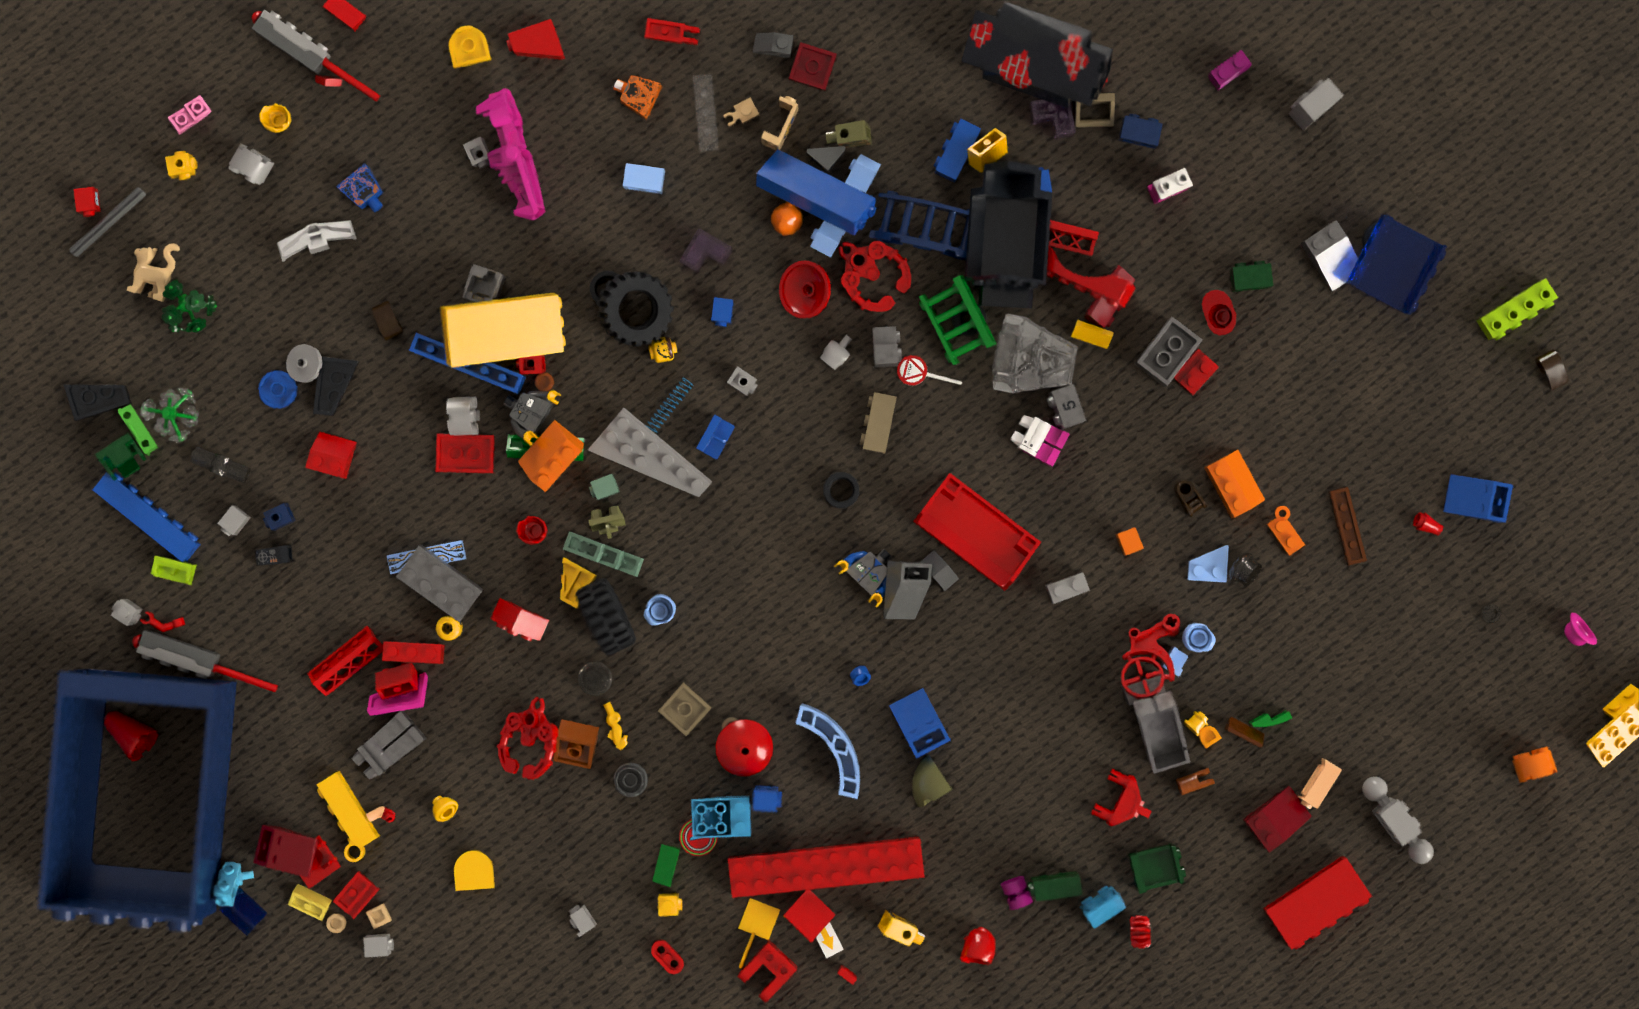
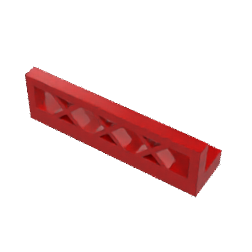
[1049,220,1099,257]
[307,625,383,696]

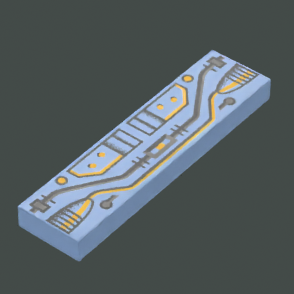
[387,540,466,574]

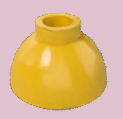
[432,796,458,822]

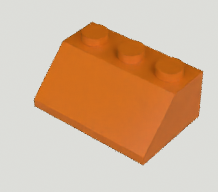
[518,420,584,492]
[1204,450,1265,518]

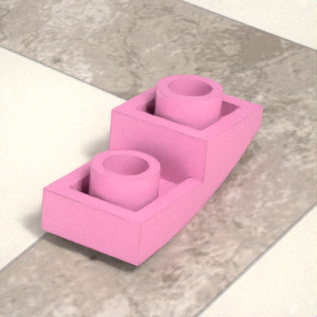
[168,96,211,135]

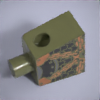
[826,120,872,148]

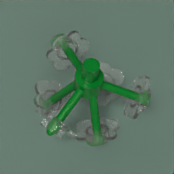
[141,387,199,442]

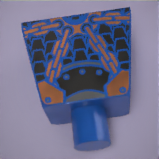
[337,164,383,213]

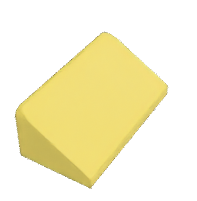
[288,884,332,921]

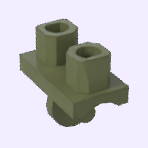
[589,506,626,539]

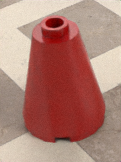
[104,711,158,761]

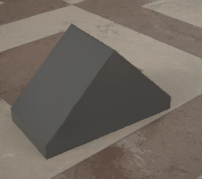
[807,146,845,173]
[921,550,959,591]

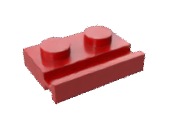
[1174,348,1219,396]
[333,871,380,919]

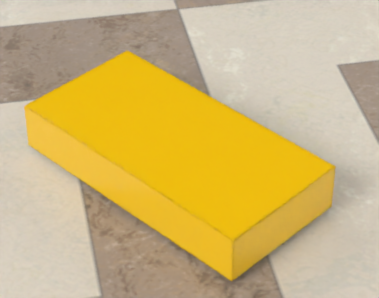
[1071,320,1114,349]

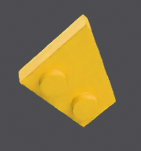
[560,557,597,609]

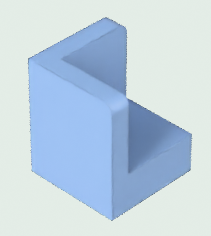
[1160,646,1188,676]

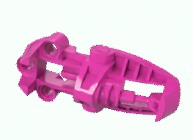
[476,88,545,220]

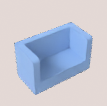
[623,163,665,194]

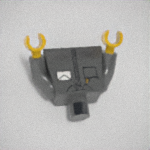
[504,390,561,446]

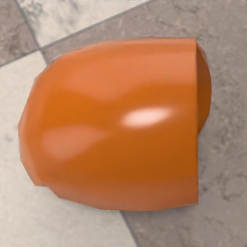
[771,201,803,236]

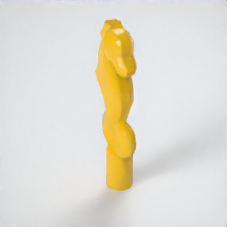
[604,702,628,750]

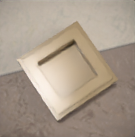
[366,903,392,929]

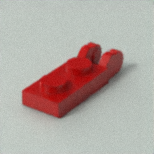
[644,18,700,45]

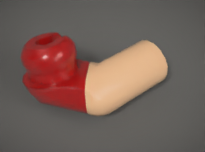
[366,806,395,823]

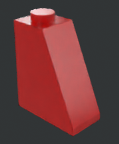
[506,19,565,60]

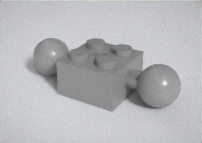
[1362,777,1434,864]

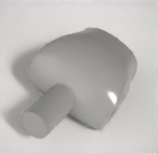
[820,335,852,370]

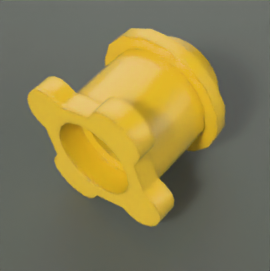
[1184,711,1208,736]

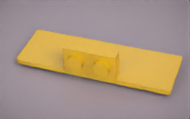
[1586,684,1639,767]

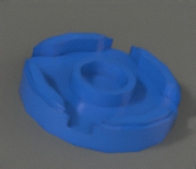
[258,371,297,409]

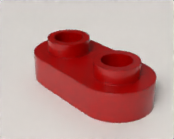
[651,940,684,974]

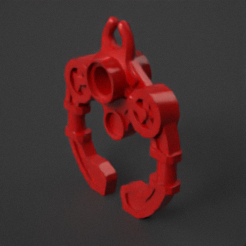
[838,241,911,312]
[497,696,558,780]

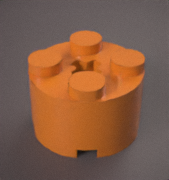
[1512,747,1558,783]

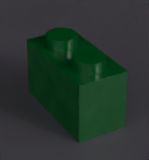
[1230,261,1273,292]

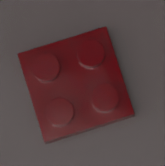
[789,42,837,91]

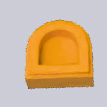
[1198,726,1222,749]

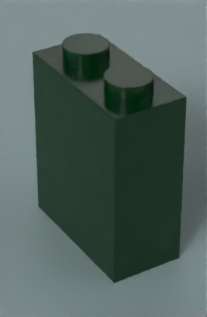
[1028,871,1082,902]

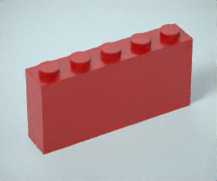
[1263,856,1372,950]

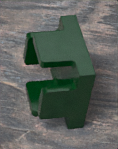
[95,433,146,481]

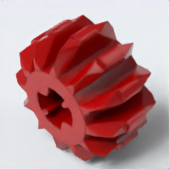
[1129,915,1151,948]

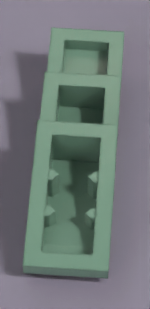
[563,531,644,577]

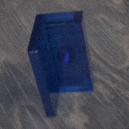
[219,888,267,936]

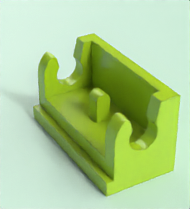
[151,556,196,585]

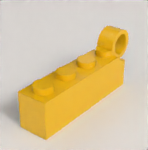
[317,771,380,862]

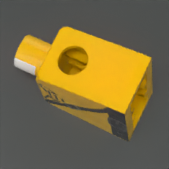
[877,910,925,946]

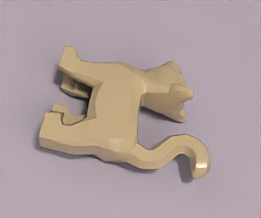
[127,243,180,302]

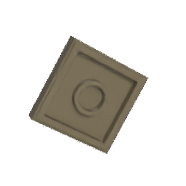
[658,682,712,736]

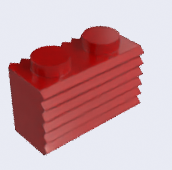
[375,662,418,700]

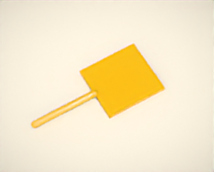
[738,898,780,969]

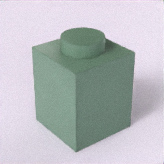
[589,474,620,500]

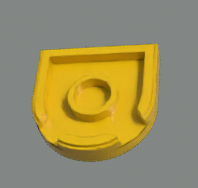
[449,26,491,69]
[454,850,495,891]

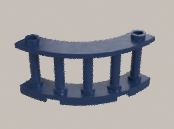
[869,191,970,261]

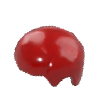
[516,516,548,545]

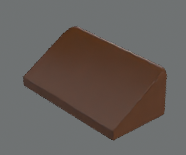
[1225,717,1265,747]

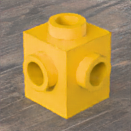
[165,151,197,180]

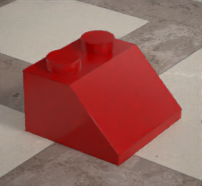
[305,432,357,479]

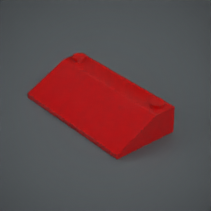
[913,473,1041,591]

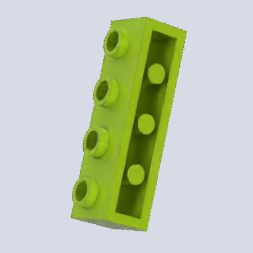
[1477,278,1558,340]

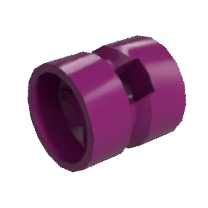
[1001,876,1033,910]

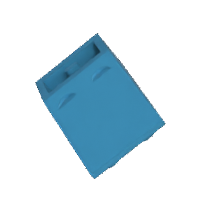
[691,795,751,838]
[1080,886,1126,929]

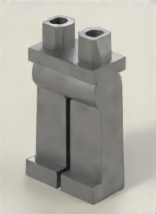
[352,710,427,780]

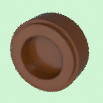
[535,372,554,391]

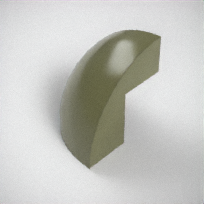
[912,754,952,808]

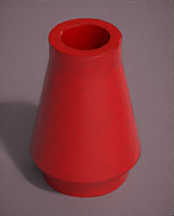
[1413,512,1443,536]

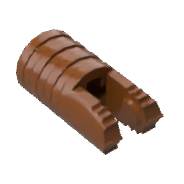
[1176,768,1215,795]

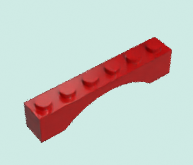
[1047,246,1135,308]

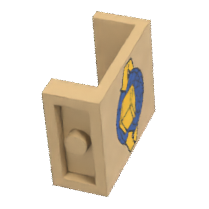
[761,96,798,151]

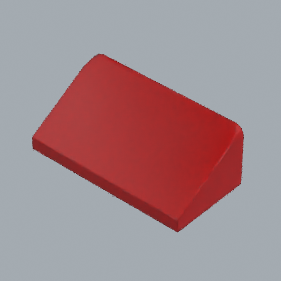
[322,0,367,31]

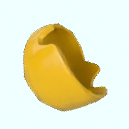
[259,103,291,133]

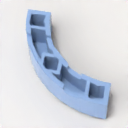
[810,154,881,257]
[796,703,860,799]

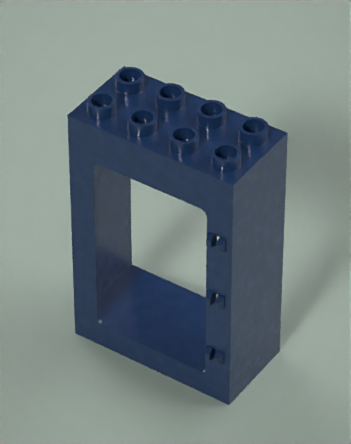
[38,669,237,931]

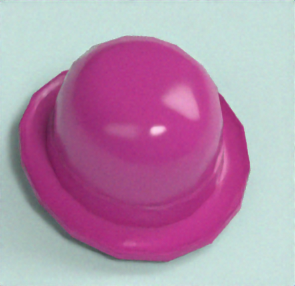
[1564,613,1597,646]

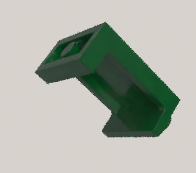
[1128,843,1186,894]

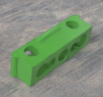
[118,404,159,456]

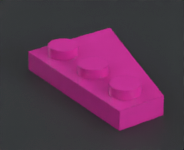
[367,672,428,716]

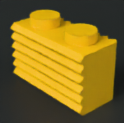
[967,128,1008,172]

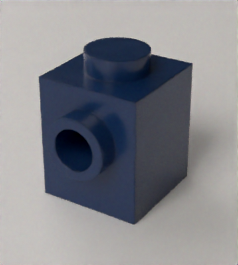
[263,503,296,531]

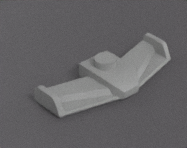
[277,220,357,262]

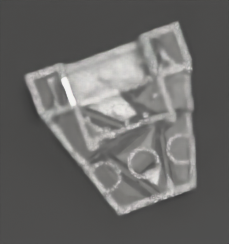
[992,314,1078,393]

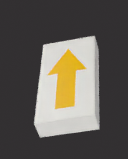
[816,922,844,958]

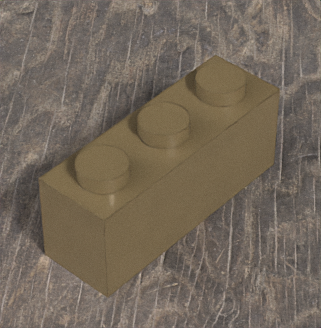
[860,392,897,454]

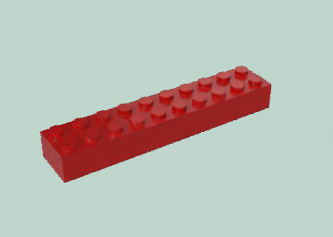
[728,836,924,898]

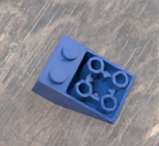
[1443,474,1513,523]
[889,688,951,758]

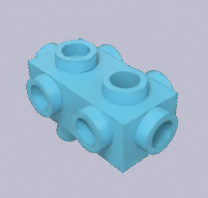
[213,862,254,906]

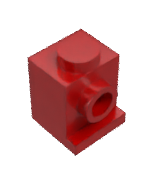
[516,354,546,374]

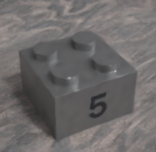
[1047,384,1086,430]

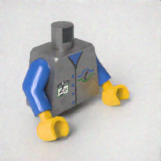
[834,549,892,607]

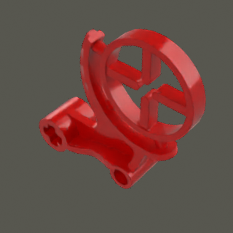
[1121,614,1180,699]

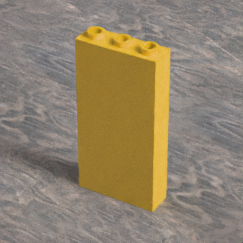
[441,293,566,367]

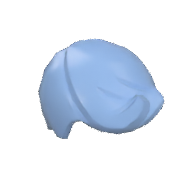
[644,594,676,625]
[1182,623,1216,653]

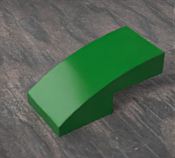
[1249,710,1292,727]

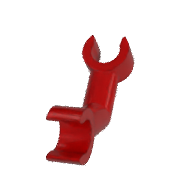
[140,612,186,632]

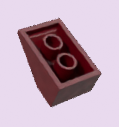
[1243,785,1312,853]

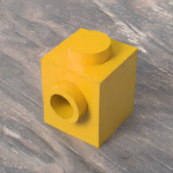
[658,893,682,916]

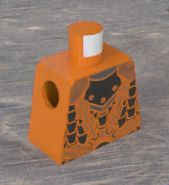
[613,75,662,120]

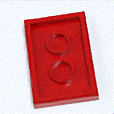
[435,434,495,474]

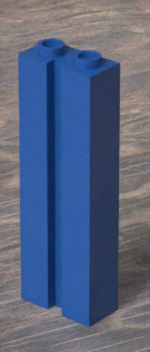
[756,149,876,235]

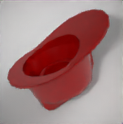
[1202,290,1236,335]

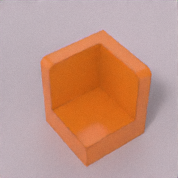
[1116,528,1144,556]

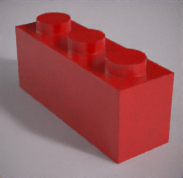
[382,641,445,664]

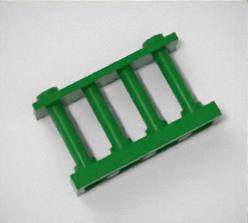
[919,275,997,365]

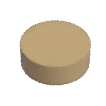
[326,913,347,933]

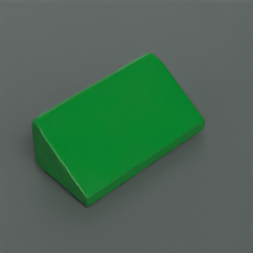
[652,844,680,887]

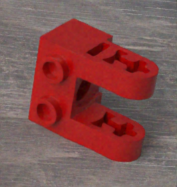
[737,940,797,1003]

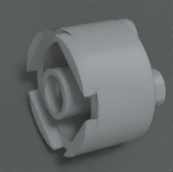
[228,143,275,185]
[447,396,480,436]

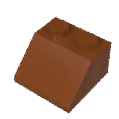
[553,719,599,769]

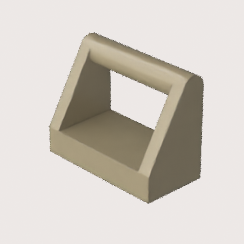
[1075,93,1115,127]

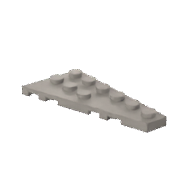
[588,408,712,497]

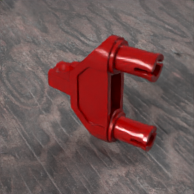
[1091,768,1152,826]

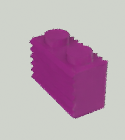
[1208,50,1252,90]

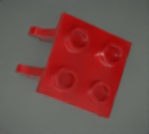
[300,835,341,889]

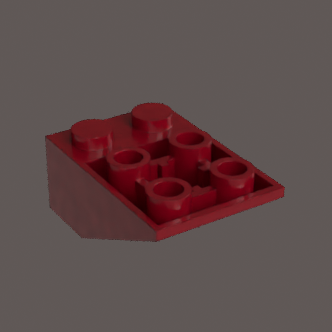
[253,825,318,878]

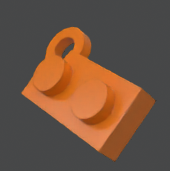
[1267,506,1305,556]

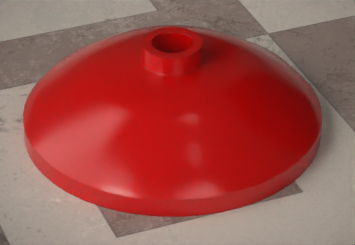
[779,261,831,318]
[715,719,773,776]

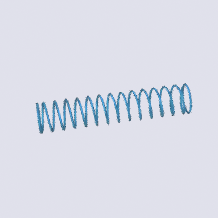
[645,377,694,432]

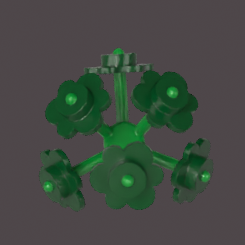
[162,280,217,333]

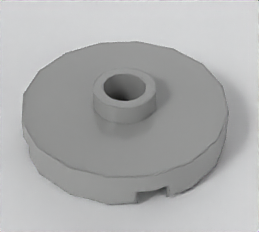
[286,344,323,383]

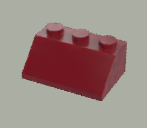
[1083,265,1135,329]

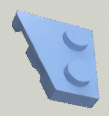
[1187,545,1229,582]

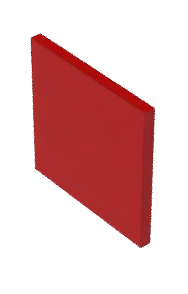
[783,890,836,943]

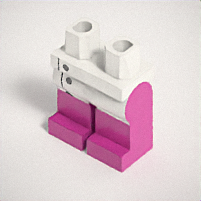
[1147,168,1193,204]
[1010,415,1070,467]

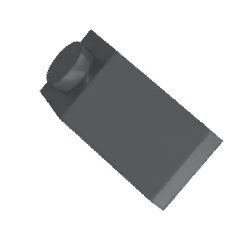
[753,32,794,59]

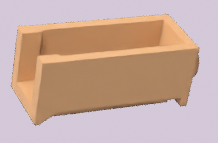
[1298,758,1342,809]

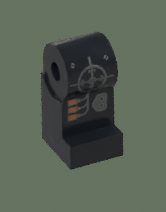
[255,545,293,566]

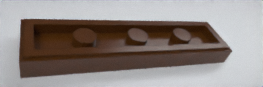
[1328,487,1367,566]

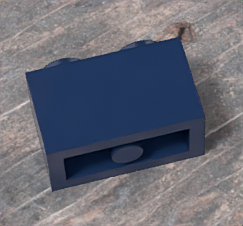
[1118,114,1163,149]

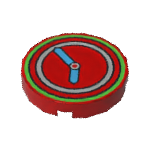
[679,819,718,856]

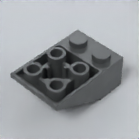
[883,561,932,619]

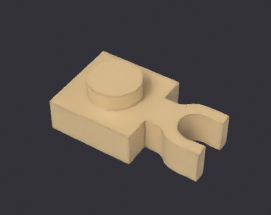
[723,97,759,127]

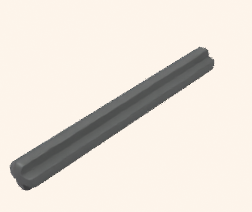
[69,187,146,257]

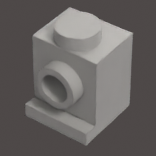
[463,137,489,168]
[727,366,758,396]
[569,905,597,937]

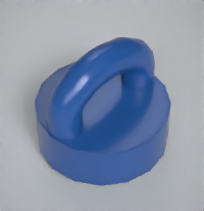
[850,666,871,686]

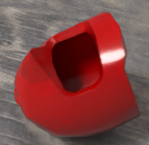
[960,927,996,965]

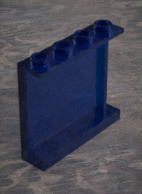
[1346,214,1447,315]

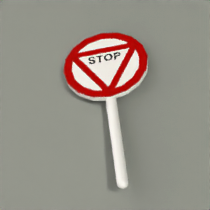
[897,355,962,386]

